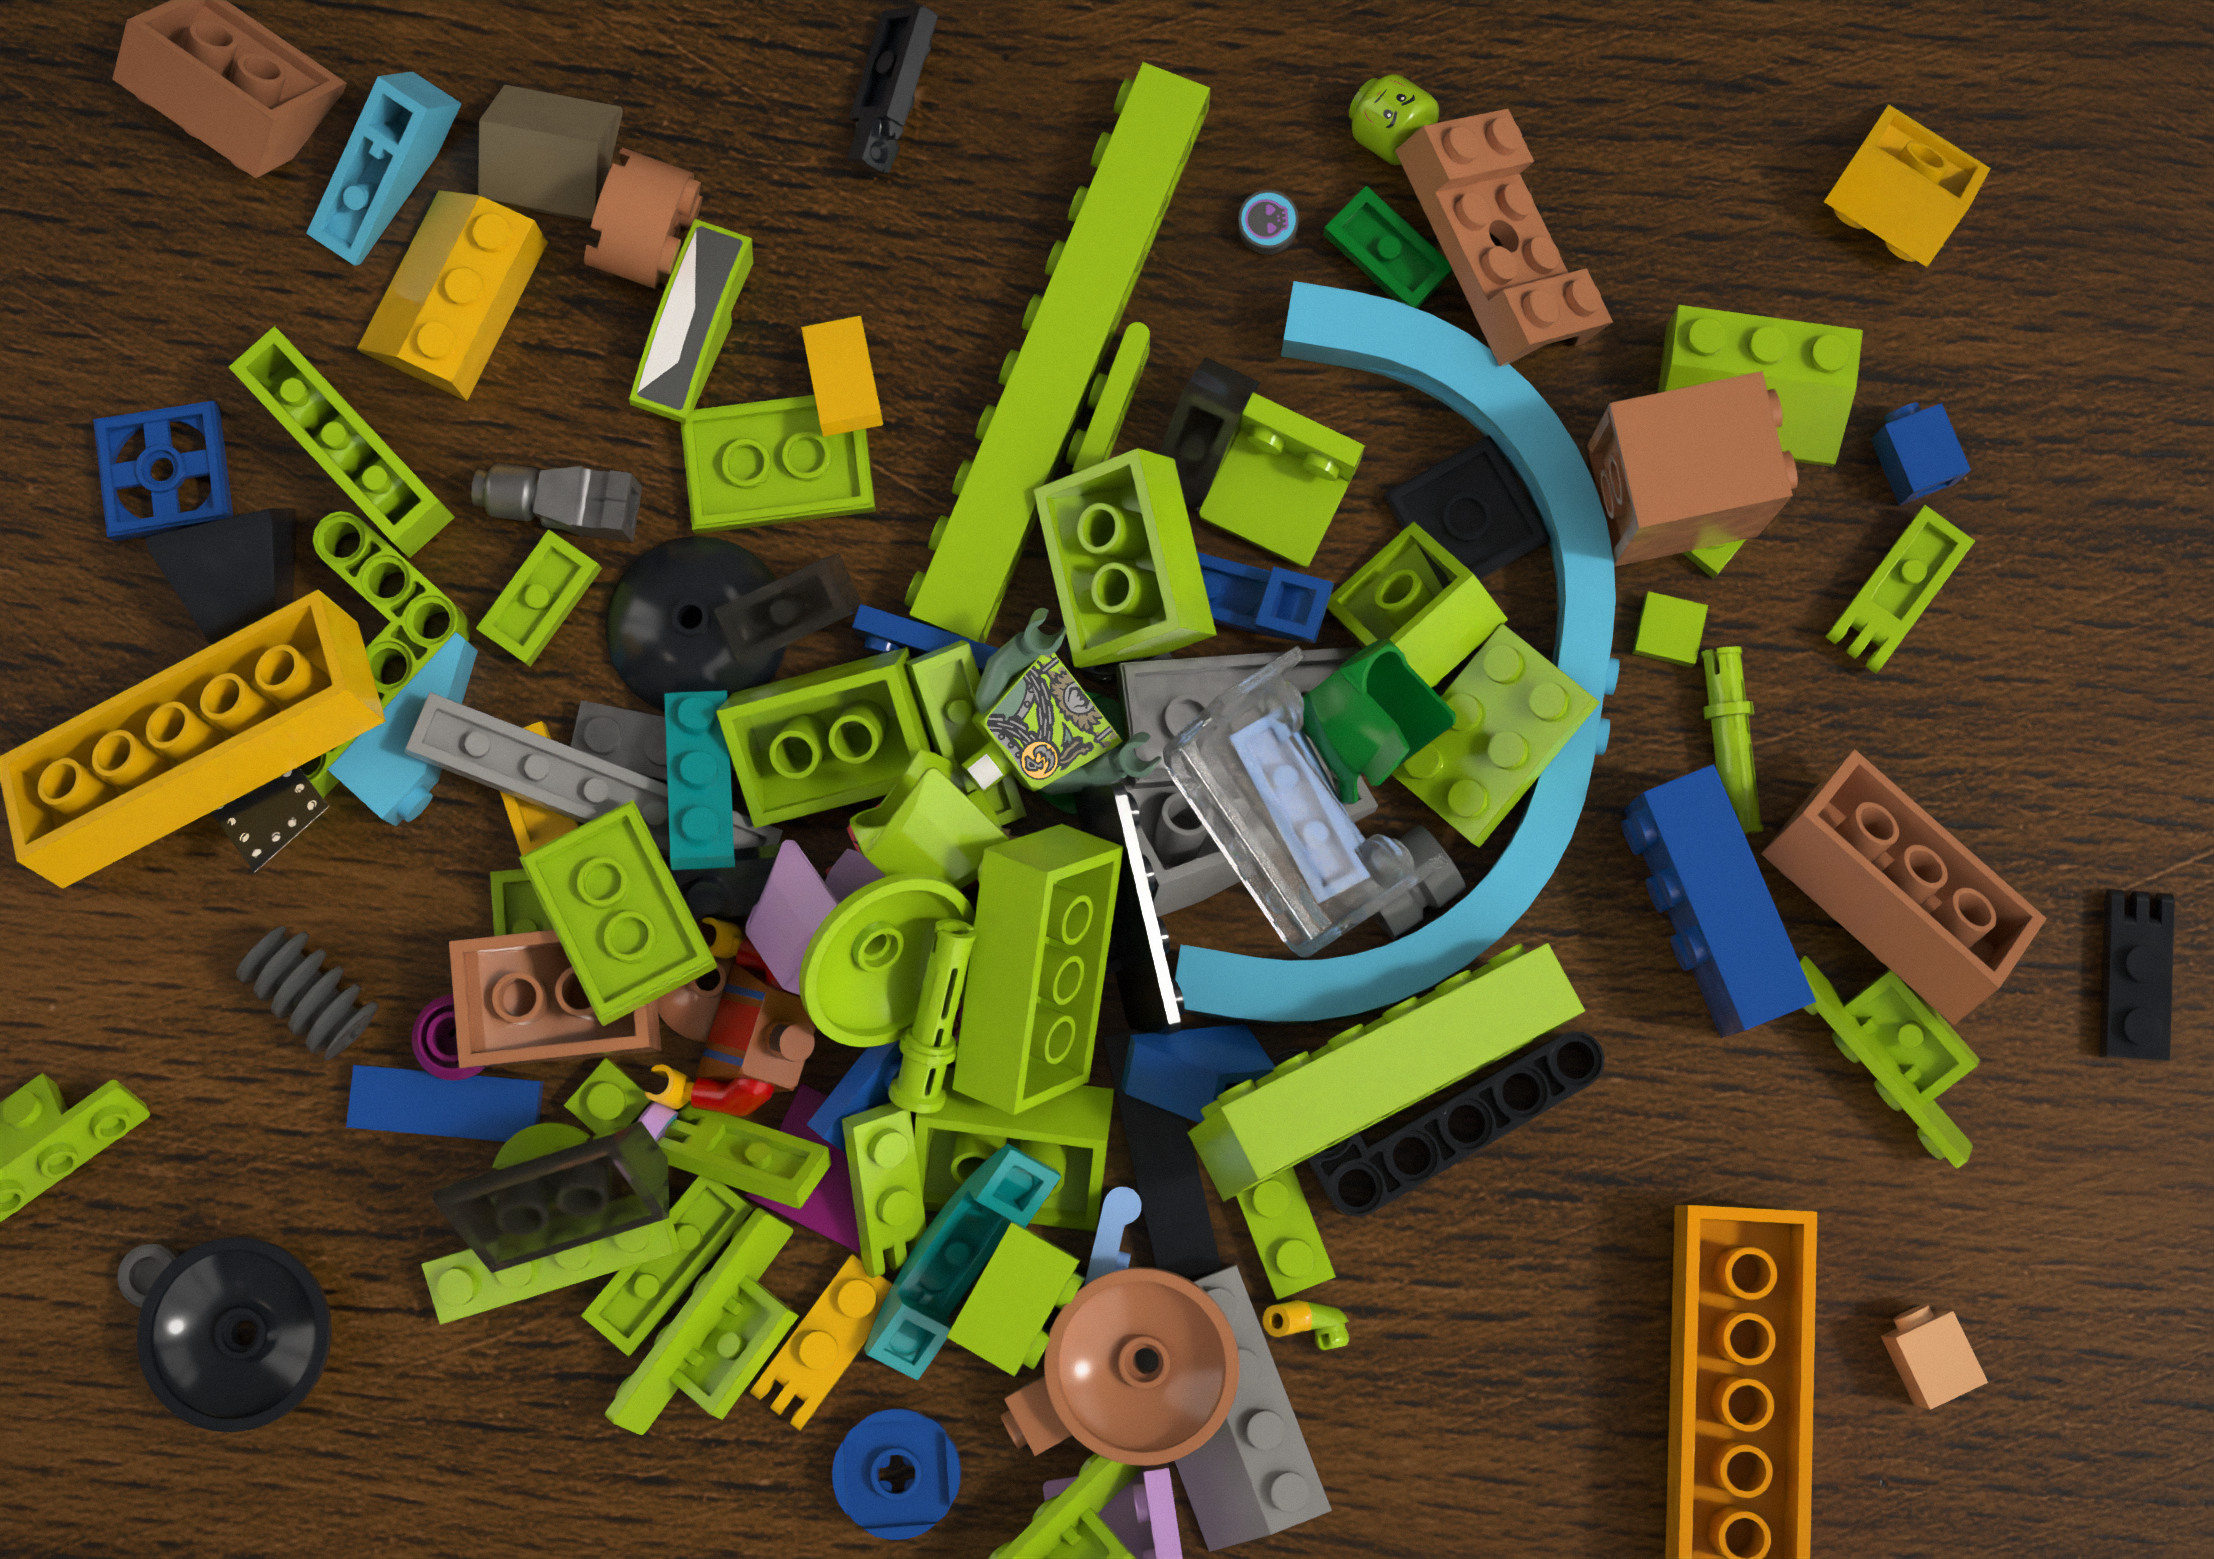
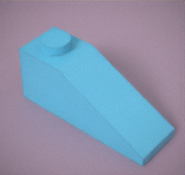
[306,72,462,266]
[327,632,478,826]

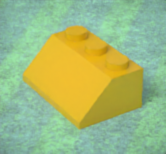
[357,190,548,401]

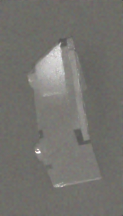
[1163,646,1448,958]

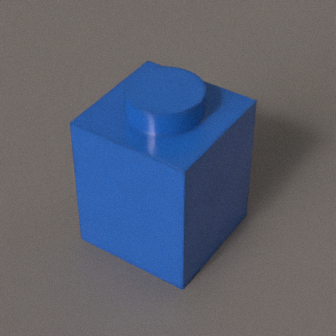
[1871,402,1971,506]

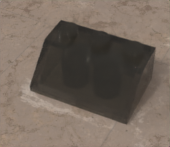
[432,1121,669,1273]

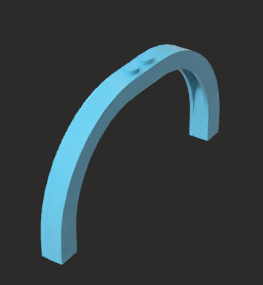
[1175,281,1619,1026]

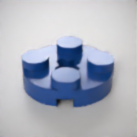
[832,1408,962,1540]

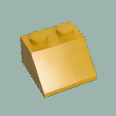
[1824,104,1991,267]

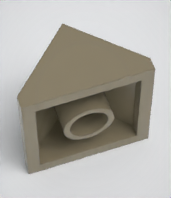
[478,85,623,223]

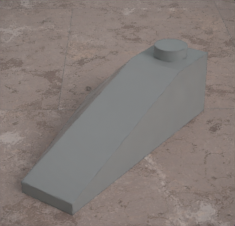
[1113,774,1378,917]

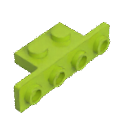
[1799,956,1980,1169]
[0,1073,150,1222]
[605,1208,799,1435]
[988,1453,1142,1559]

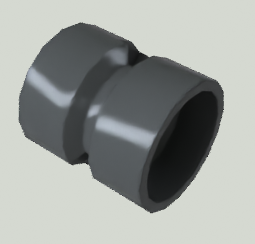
[1352,824,1466,940]

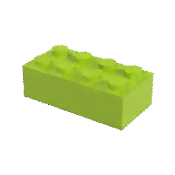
[952,824,1124,1115]

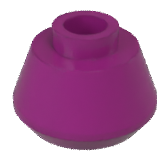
[412,994,485,1081]

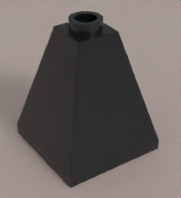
[145,508,298,645]

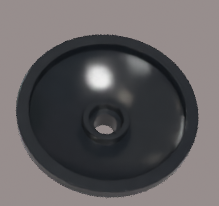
[605,536,790,713]
[137,1237,332,1432]

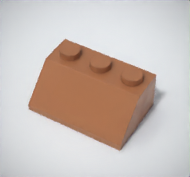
[112,0,346,178]

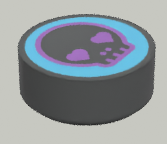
[1238,190,1299,255]

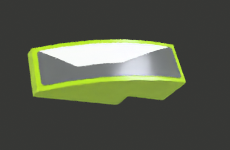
[629,219,753,424]

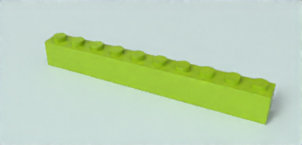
[904,62,1210,644]

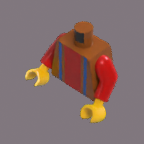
[645,917,816,1116]

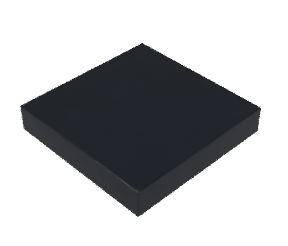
[1382,435,1551,589]

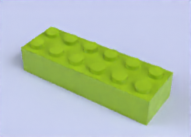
[1187,943,1585,1202]

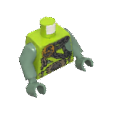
[961,608,1162,796]

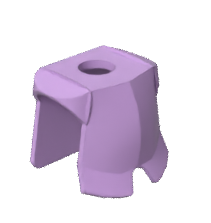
[745,840,886,995]

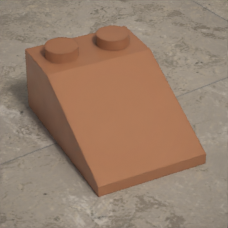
[449,930,662,1069]

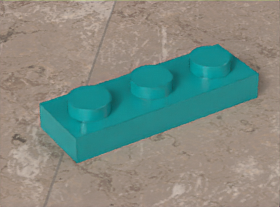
[664,691,735,870]

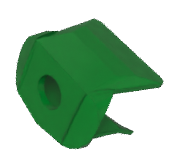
[1292,638,1456,804]

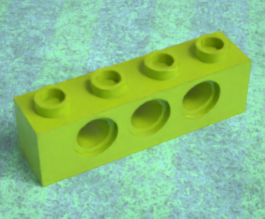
[229,326,455,558]

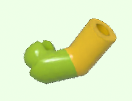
[1263,1300,1350,1351]

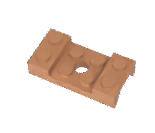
[1395,109,1613,367]

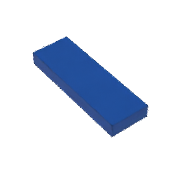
[346,1065,544,1142]

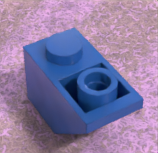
[1120,1024,1275,1123]

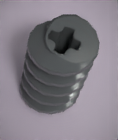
[236,926,379,1061]

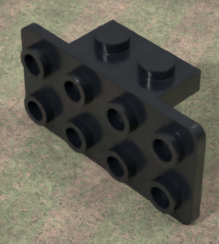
[1074,782,1184,1035]

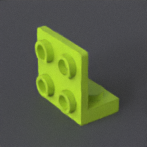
[1199,392,1365,568]

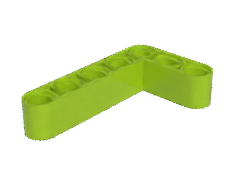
[306,511,471,799]

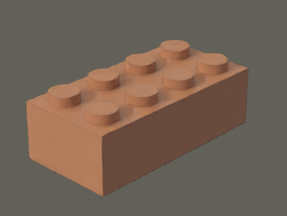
[1761,749,2047,1025]

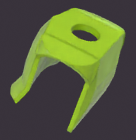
[849,749,1010,890]

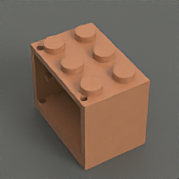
[1585,371,1798,567]

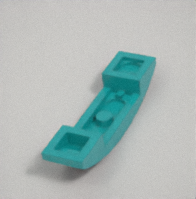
[864,1144,1061,1381]

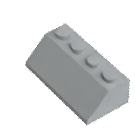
[1136,1264,1332,1552]

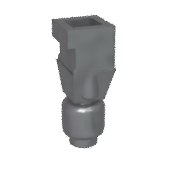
[471,463,643,543]

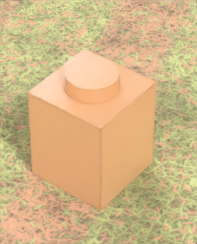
[1881,1304,1988,1410]

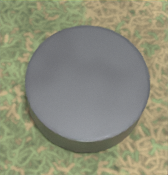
[118,1244,180,1307]

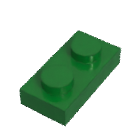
[1323,186,1453,309]

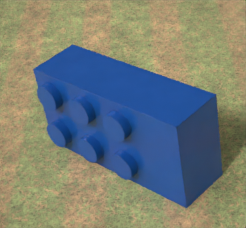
[1621,764,1816,1038]

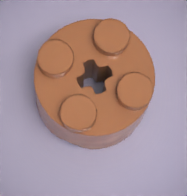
[584,148,703,289]

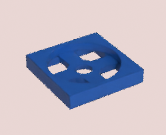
[93,401,233,541]

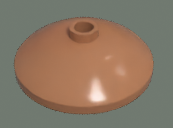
[1044,1267,1240,1466]

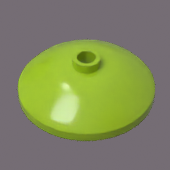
[799,872,976,1047]

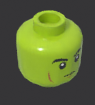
[1349,74,1439,165]

